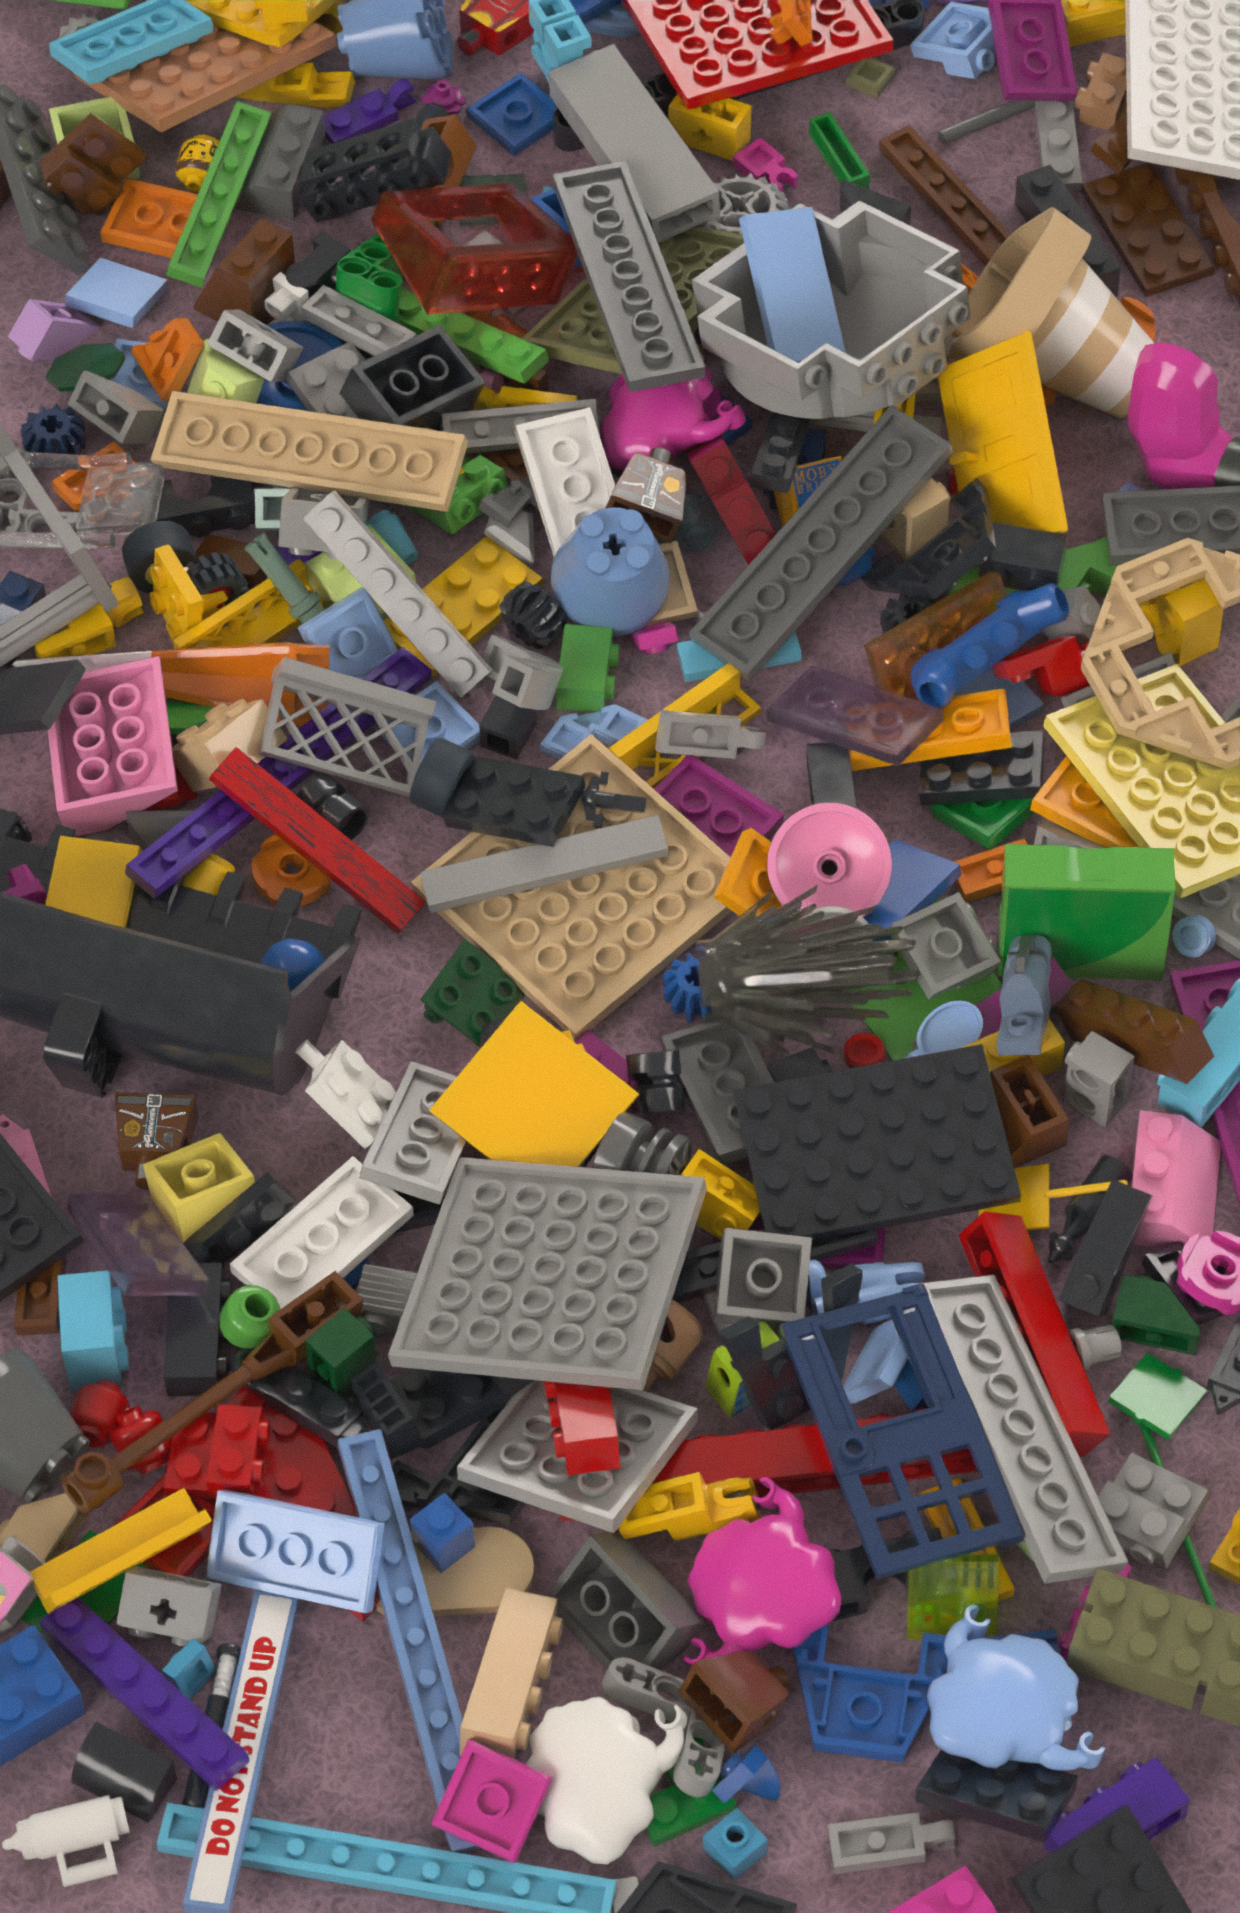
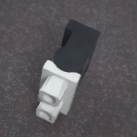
[264,231,351,325]

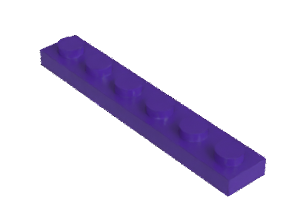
[39,1598,250,1791]

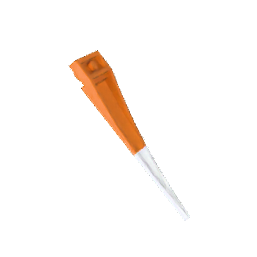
[12,642,330,726]

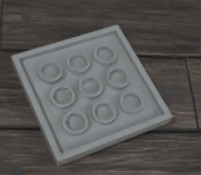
[457,1380,698,1533]

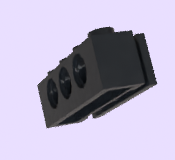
[298,118,451,223]

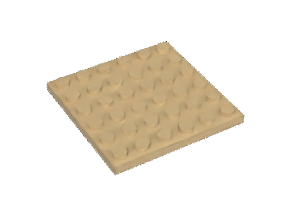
[411,734,732,1041]

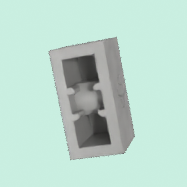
[207,309,304,382]
[116,1566,222,1647]

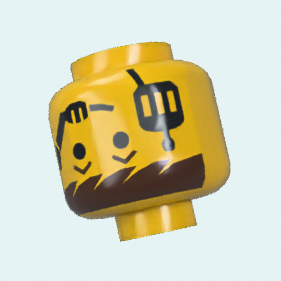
[176,135,219,193]

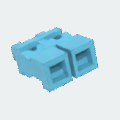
[528,0,591,82]

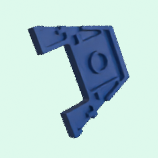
[793,1623,948,1763]

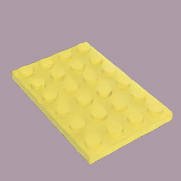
[1043,664,1240,899]

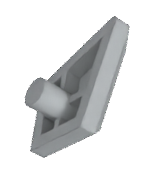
[484,509,535,567]

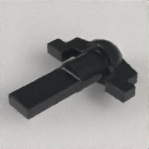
[581,771,647,828]

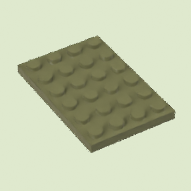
[522,226,744,374]

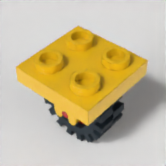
[149,544,249,649]

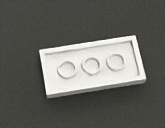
[515,408,615,557]
[230,1156,414,1309]

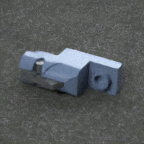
[997,935,1052,1055]

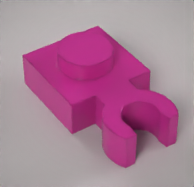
[733,137,797,192]

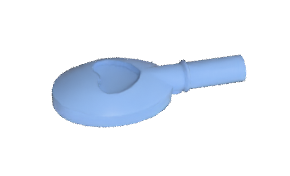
[905,1000,983,1058]

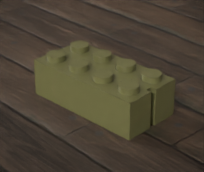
[1067,1568,1240,1727]

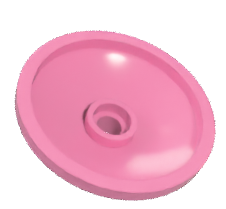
[767,803,892,920]

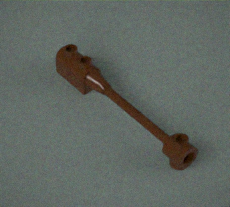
[61,1271,363,1514]

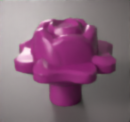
[421,80,466,116]

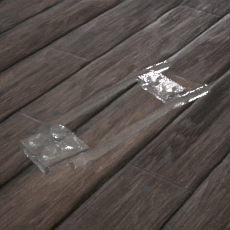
[0,452,166,550]

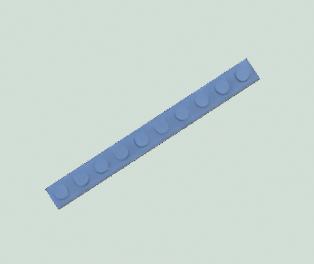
[338,1429,483,1854]

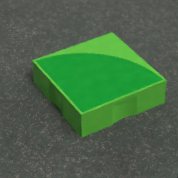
[997,844,1175,980]

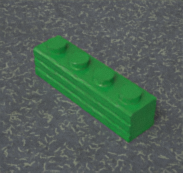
[809,112,870,190]

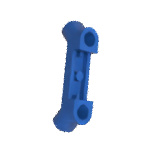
[910,583,1069,710]

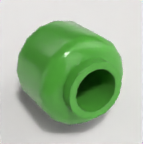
[219,1285,280,1348]

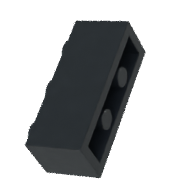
[164,1263,232,1396]

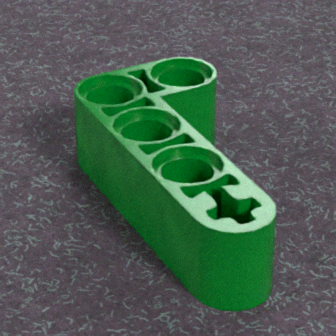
[335,211,435,320]

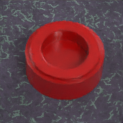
[844,1033,886,1069]

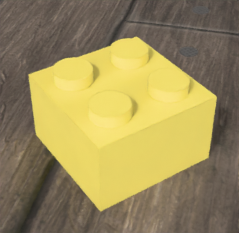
[143,1133,255,1244]

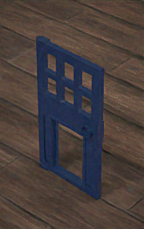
[780,1284,1026,1579]

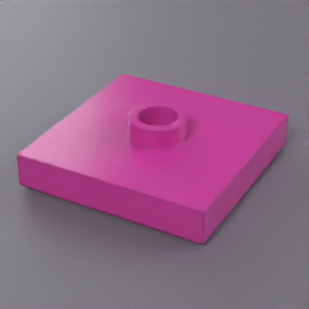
[431,1739,553,1863]

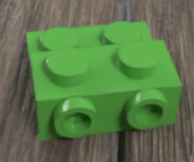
[408,455,509,534]

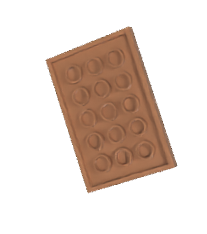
[74,22,337,132]

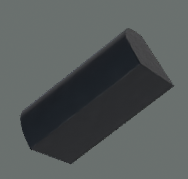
[71,1721,177,1823]

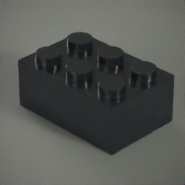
[339,325,486,428]

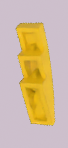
[235,62,356,109]

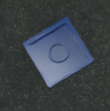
[466,72,557,156]

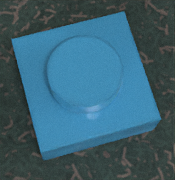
[162,1638,217,1700]

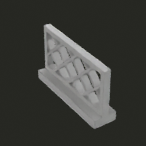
[259,657,436,797]

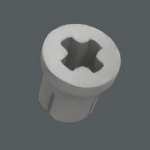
[1068,1324,1121,1371]

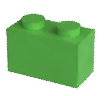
[556,624,620,713]

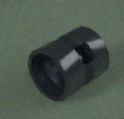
[296,773,369,840]
[626,1050,685,1114]

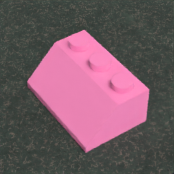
[1131,1110,1221,1248]

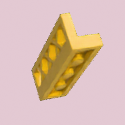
[173,559,326,650]
[608,663,761,789]
[30,1488,212,1614]

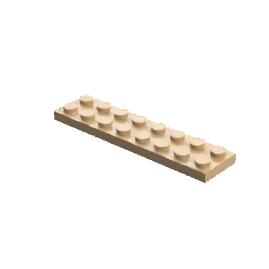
[151,391,468,512]

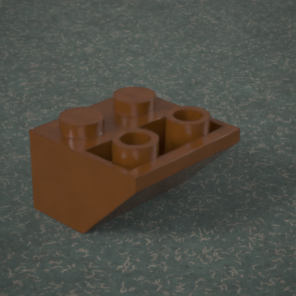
[990,1055,1069,1168]

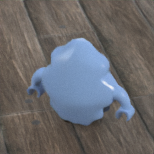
[927,1604,1105,1771]

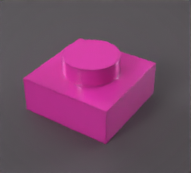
[631,621,678,654]

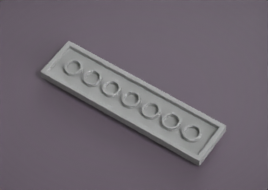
[919,1275,1128,1584]

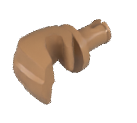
[643,1300,703,1392]

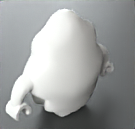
[515,1697,687,1864]

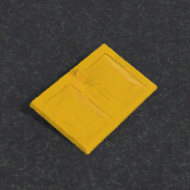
[937,331,1068,533]

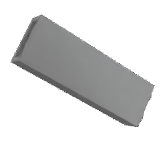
[548,44,720,243]

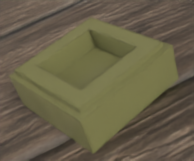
[846,58,896,98]

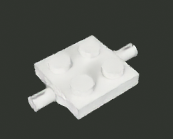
[295,1039,396,1149]

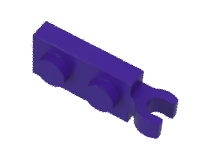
[324,78,416,144]

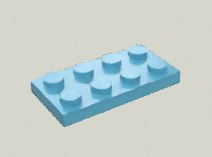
[49,0,214,85]

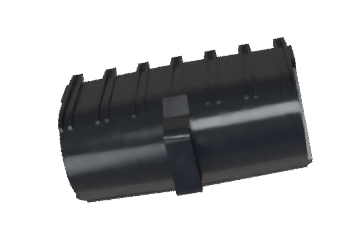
[0,809,362,1098]

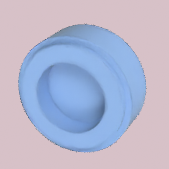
[1172,915,1216,958]

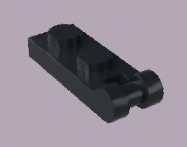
[180,1172,296,1268]

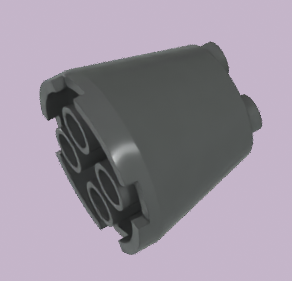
[0,1348,90,1503]

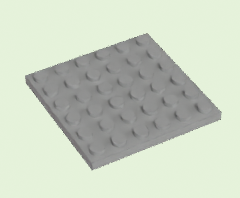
[388,1157,707,1390]

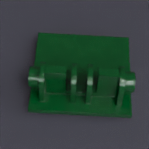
[420,939,525,1048]

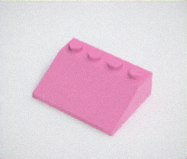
[48,656,178,837]

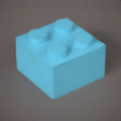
[58,1270,130,1392]

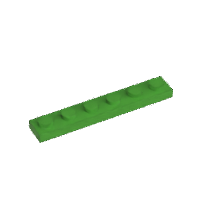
[166,101,272,288]
[397,288,550,384]

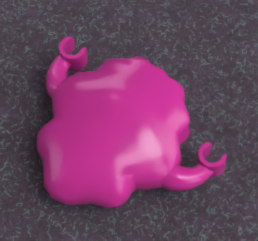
[599,367,746,472]
[683,1477,842,1667]

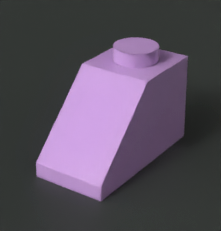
[8,299,100,362]

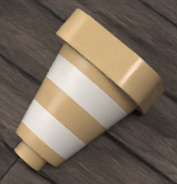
[948,207,1154,419]

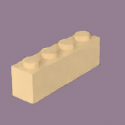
[460,1588,563,1759]

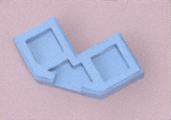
[540,704,648,760]

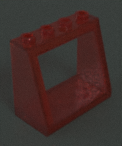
[371,183,578,315]

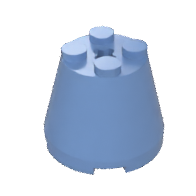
[337,0,453,80]
[551,507,670,637]

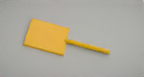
[979,1164,1128,1231]

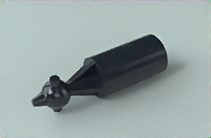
[1048,1155,1133,1264]

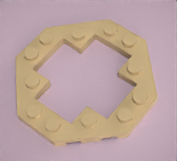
[1081,538,1240,770]

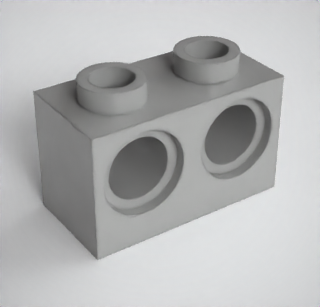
[1062,1031,1135,1128]

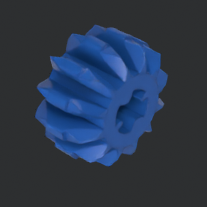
[663,951,732,1023]

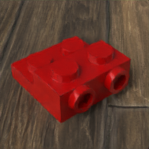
[164,1404,271,1499]

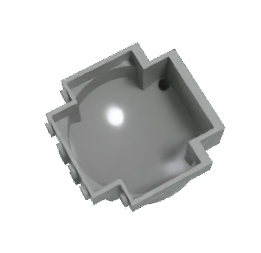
[692,201,971,419]

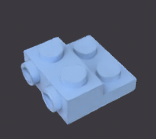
[910,2,996,79]

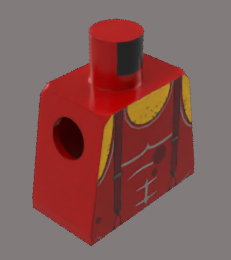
[457,0,534,56]

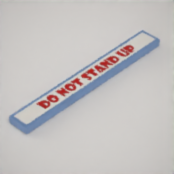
[183,1589,300,1913]

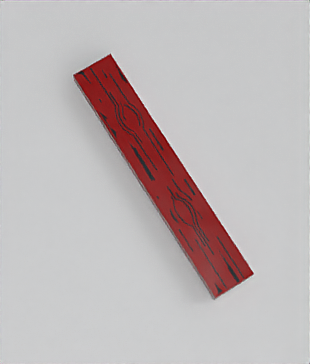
[209,747,426,934]

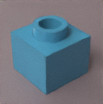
[703,1808,768,1881]

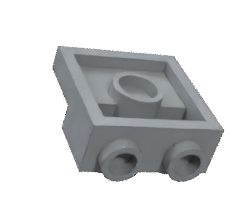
[887,892,1001,1000]
[1098,1452,1210,1569]

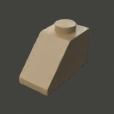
[0,1493,91,1563]

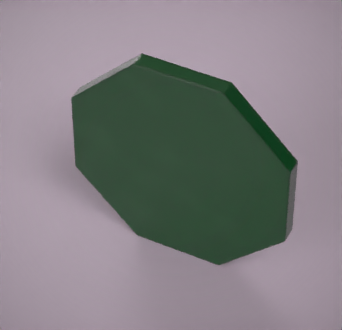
[45,343,126,392]

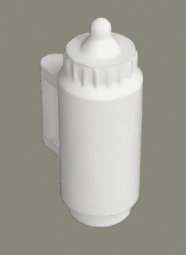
[2,1795,130,1887]

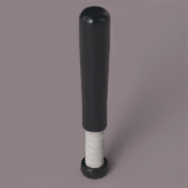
[182,1643,242,1809]

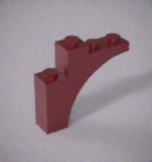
[686,435,776,566]

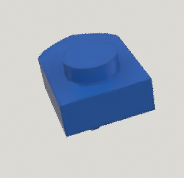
[712,1744,780,1803]

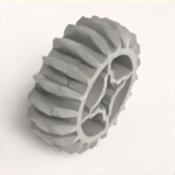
[698,173,790,234]

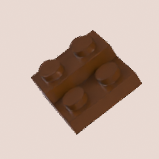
[39,113,146,215]

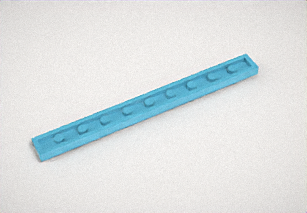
[156,1802,617,1913]

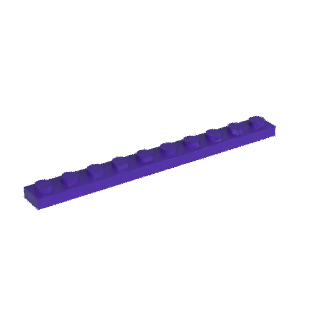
[125,647,432,899]

